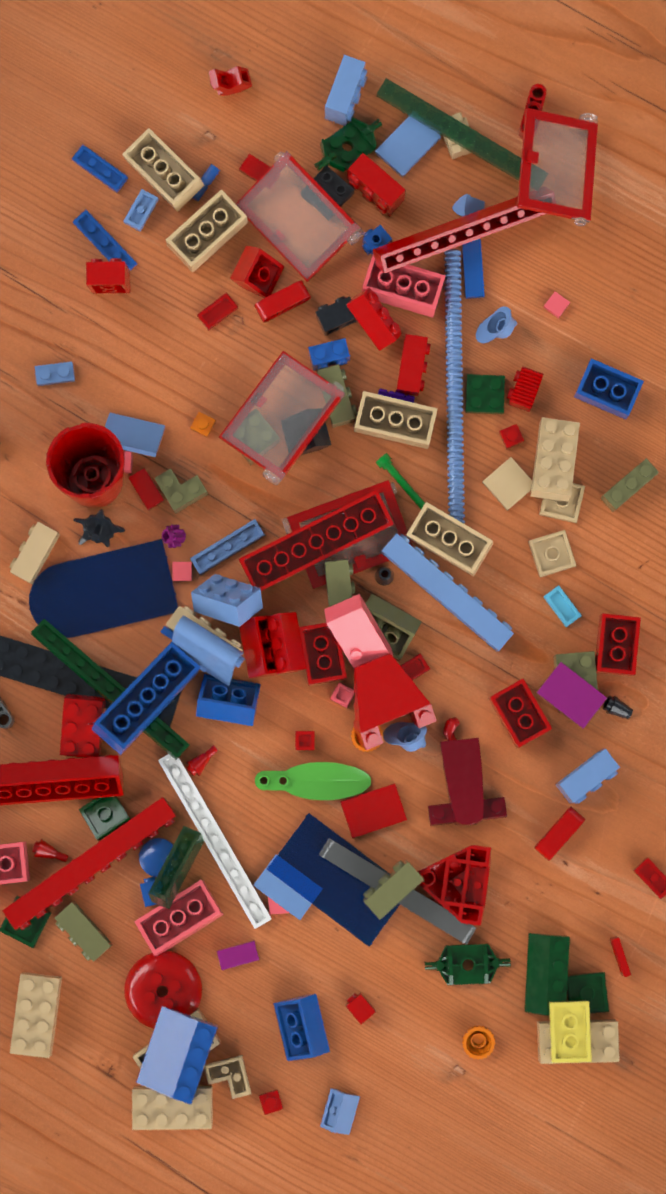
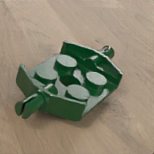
[314,118,382,172]
[425,943,511,985]

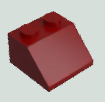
[230,246,285,298]

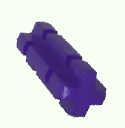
[378,389,415,403]

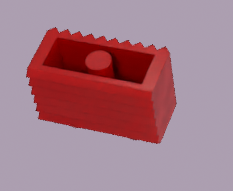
[507,366,544,412]

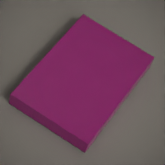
[537,662,607,729]

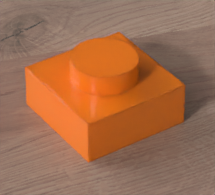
[190,412,216,438]

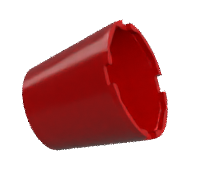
[46,423,125,508]

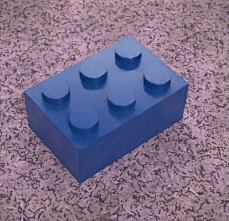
[574,358,644,420]

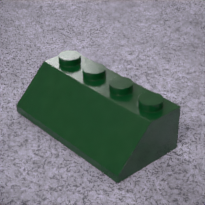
[524,933,570,1015]

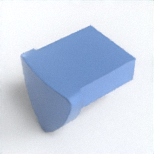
[452,194,485,216]

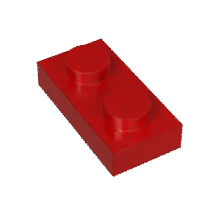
[633,857,666,899]

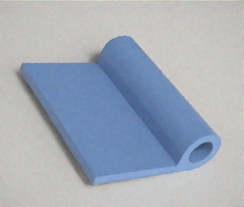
[172,616,245,686]

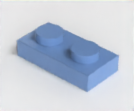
[124,189,159,232]
[35,362,75,386]

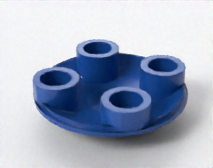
[139,838,178,877]

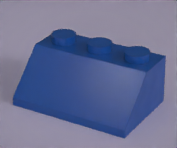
[196,674,261,726]
[273,994,330,1061]

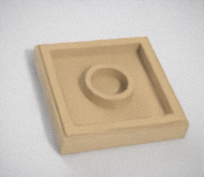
[482,457,532,511]
[539,483,585,523]
[528,530,577,578]

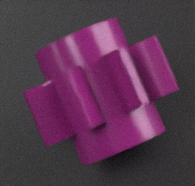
[162,524,186,548]

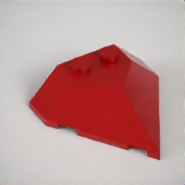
[417,845,491,926]

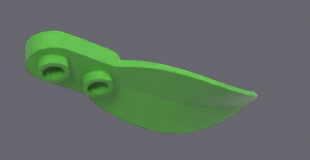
[255,762,371,800]

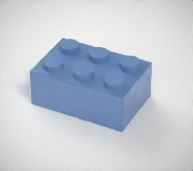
[325,55,368,126]
[191,574,263,627]
[555,749,620,804]

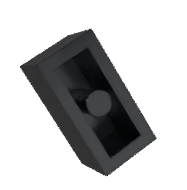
[316,296,358,336]

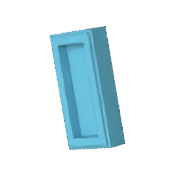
[543,585,582,627]

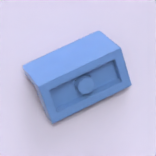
[320,1088,360,1135]

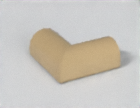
[204,1055,252,1099]

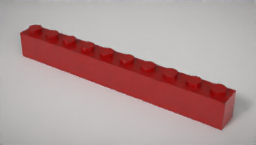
[372,187,556,273]
[2,797,177,930]

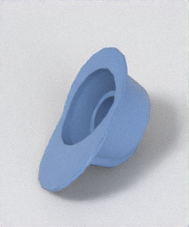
[475,306,517,343]
[383,722,427,752]

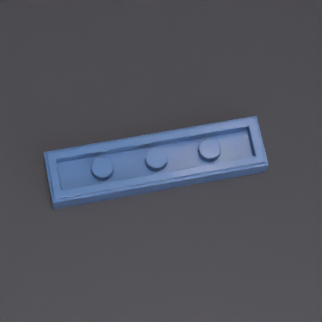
[190,519,265,575]

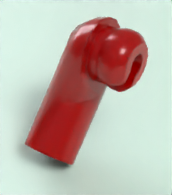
[443,717,460,741]

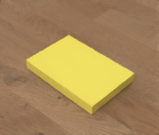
[549,1001,592,1063]

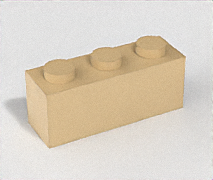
[10,522,60,585]

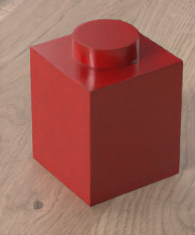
[346,992,376,1025]

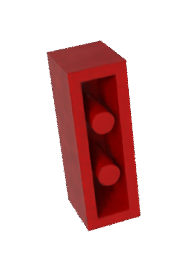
[346,287,402,351]
[396,334,431,396]
[267,612,307,674]

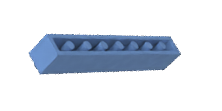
[381,533,514,652]

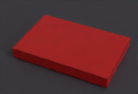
[340,783,407,838]

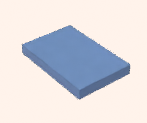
[375,112,441,178]
[105,413,165,457]
[253,854,323,920]

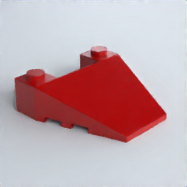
[354,653,436,750]

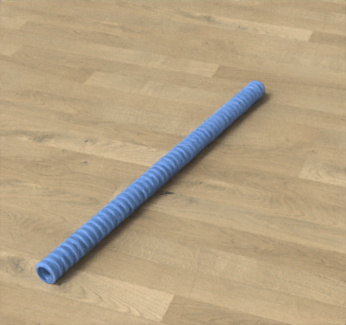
[444,249,465,524]

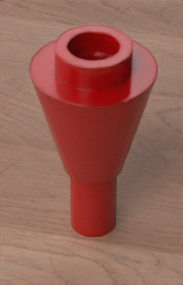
[186,745,218,776]
[32,839,69,863]

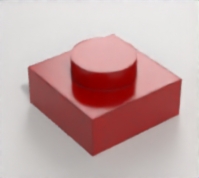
[499,424,524,449]
[295,731,315,751]
[259,1089,283,1115]

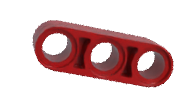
[519,84,547,140]
[254,280,311,323]
[534,806,586,861]

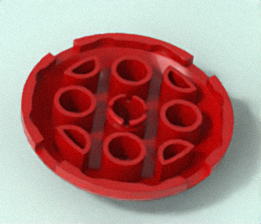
[124,951,202,1029]

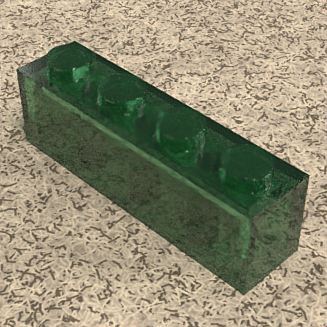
[148,826,204,909]

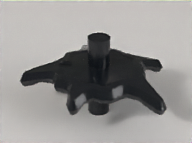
[74,509,125,547]

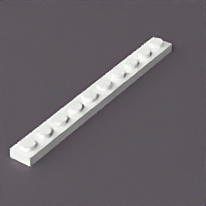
[158,754,272,929]

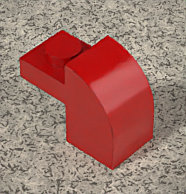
[209,66,252,96]

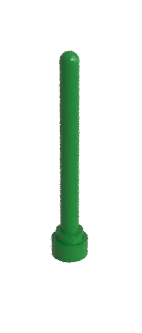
[375,453,425,509]

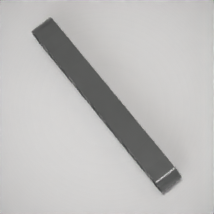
[319,838,477,945]

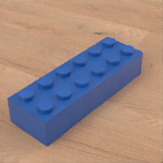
[92,642,200,755]

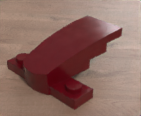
[428,737,507,826]

